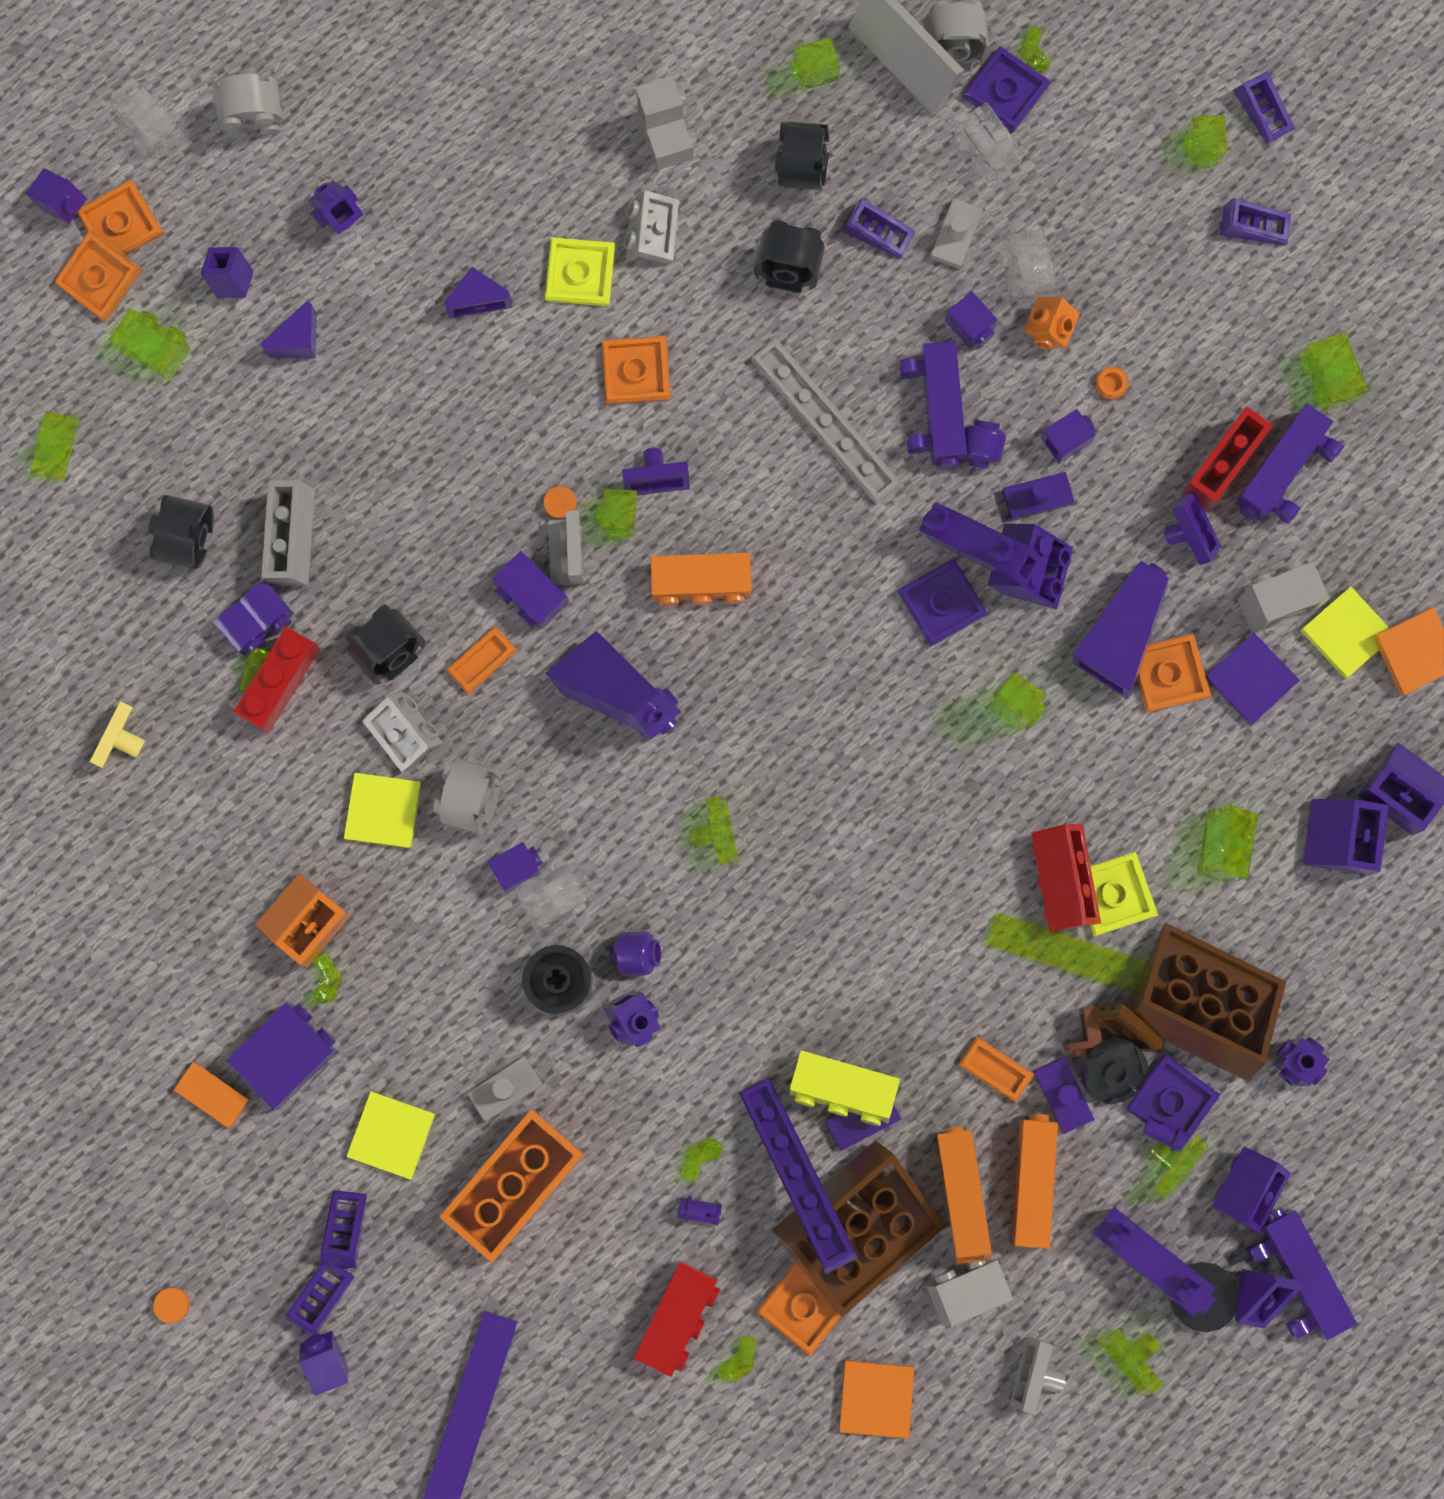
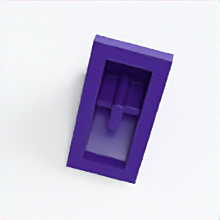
[445,267,513,318]
[260,300,317,358]
[1235,1269,1304,1328]

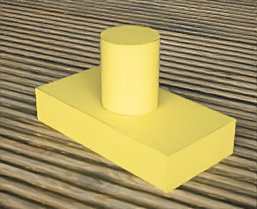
[90,701,145,768]

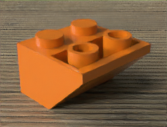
[256,873,351,968]

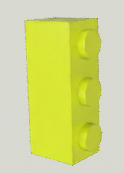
[789,1050,900,1126]

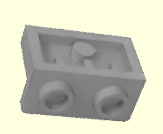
[623,190,679,264]
[548,510,584,586]
[362,693,443,773]

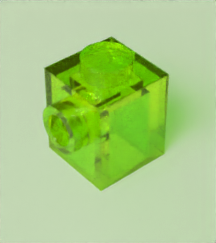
[789,37,840,91]
[1182,115,1227,169]
[596,489,638,541]

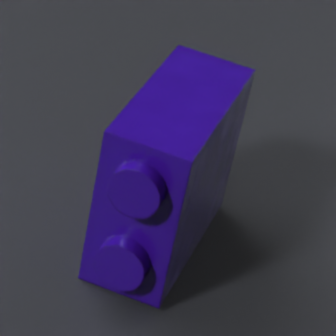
[226,1002,338,1110]

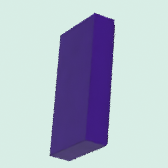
[825,1104,902,1151]

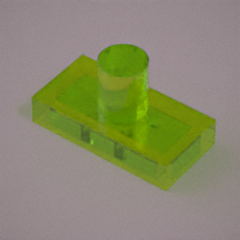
[30,412,80,482]
[689,796,740,866]
[1149,1136,1208,1202]
[1097,1329,1164,1396]

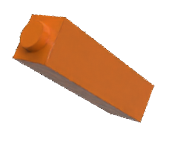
[1011,1113,1058,1249]
[937,1127,992,1265]

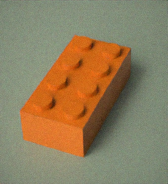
[440,1109,585,1263]

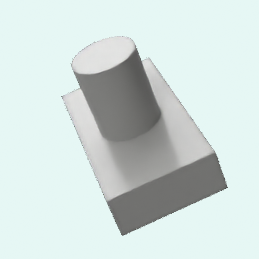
[930,198,983,269]
[467,1056,543,1122]
[1010,1336,1066,1414]

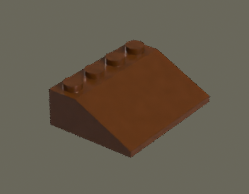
[1128,923,1286,1081]
[772,1140,945,1317]

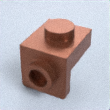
[1063,1006,1106,1057]

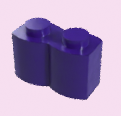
[214,580,295,656]

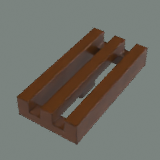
[1093,1003,1164,1052]

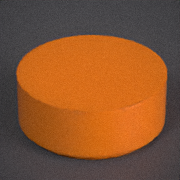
[1095,367,1129,400]
[544,486,577,520]
[153,1287,190,1323]

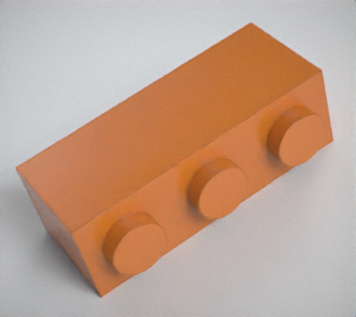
[651,553,752,607]

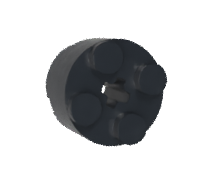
[775,121,830,190]
[754,220,825,293]
[149,495,214,569]
[346,605,426,685]
[522,945,593,1016]

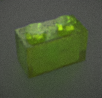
[109,308,191,381]
[1300,332,1369,412]
[987,671,1047,732]
[1197,805,1259,883]

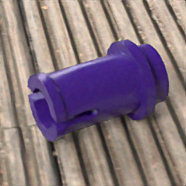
[1142,1115,1189,1152]
[677,1195,722,1226]

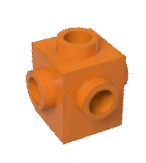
[1024,297,1080,350]

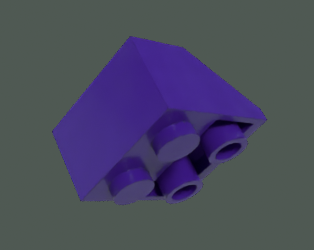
[988,523,1073,609]
[1358,742,1444,836]
[1303,799,1389,876]

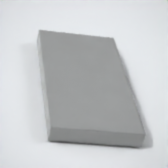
[848,0,964,116]

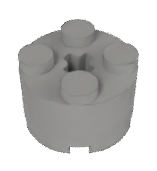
[923,0,990,70]
[213,73,283,139]
[433,759,501,834]

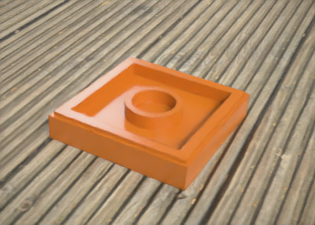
[77,179,164,256]
[54,230,144,322]
[601,336,671,405]
[1373,607,1444,695]
[1137,634,1211,713]
[756,1261,841,1356]
[839,1360,915,1439]

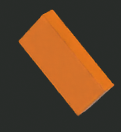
[446,626,518,695]
[958,1037,1034,1103]
[174,1062,251,1128]

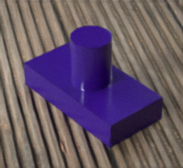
[622,448,690,497]
[1002,472,1075,521]
[1164,490,1222,565]
[1033,1057,1095,1134]

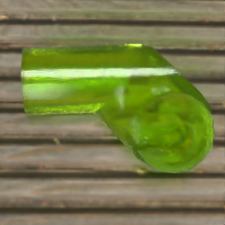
[1020,26,1050,73]
[238,648,269,692]
[313,952,342,1004]
[680,1138,723,1182]
[718,1336,757,1383]

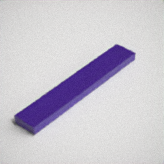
[739,1078,858,1274]
[423,1311,518,1499]

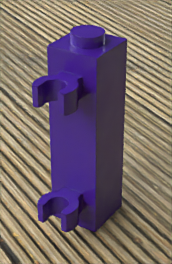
[900,341,967,470]
[1235,403,1344,524]
[919,502,1042,587]
[1092,1207,1216,1316]
[1245,1207,1358,1340]

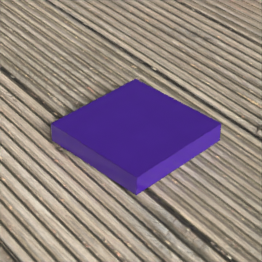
[962,46,1051,133]
[897,558,988,647]
[1206,633,1300,726]
[1124,1054,1221,1146]

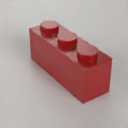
[1182,406,1273,512]
[233,626,320,734]
[1031,824,1101,932]
[634,1260,720,1377]

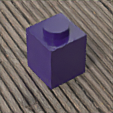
[25,168,87,224]
[201,247,254,298]
[945,291,998,349]
[1041,409,1096,464]
[488,842,543,894]
[299,1331,348,1396]

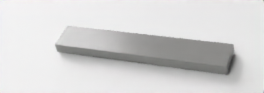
[751,338,901,505]

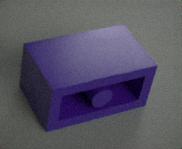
[492,551,569,630]
[1212,1146,1291,1234]

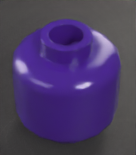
[965,420,1006,469]
[609,931,661,976]

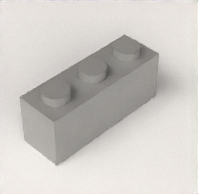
[261,480,315,586]

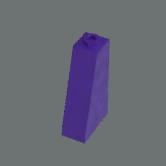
[1073,561,1169,700]
[546,631,672,734]

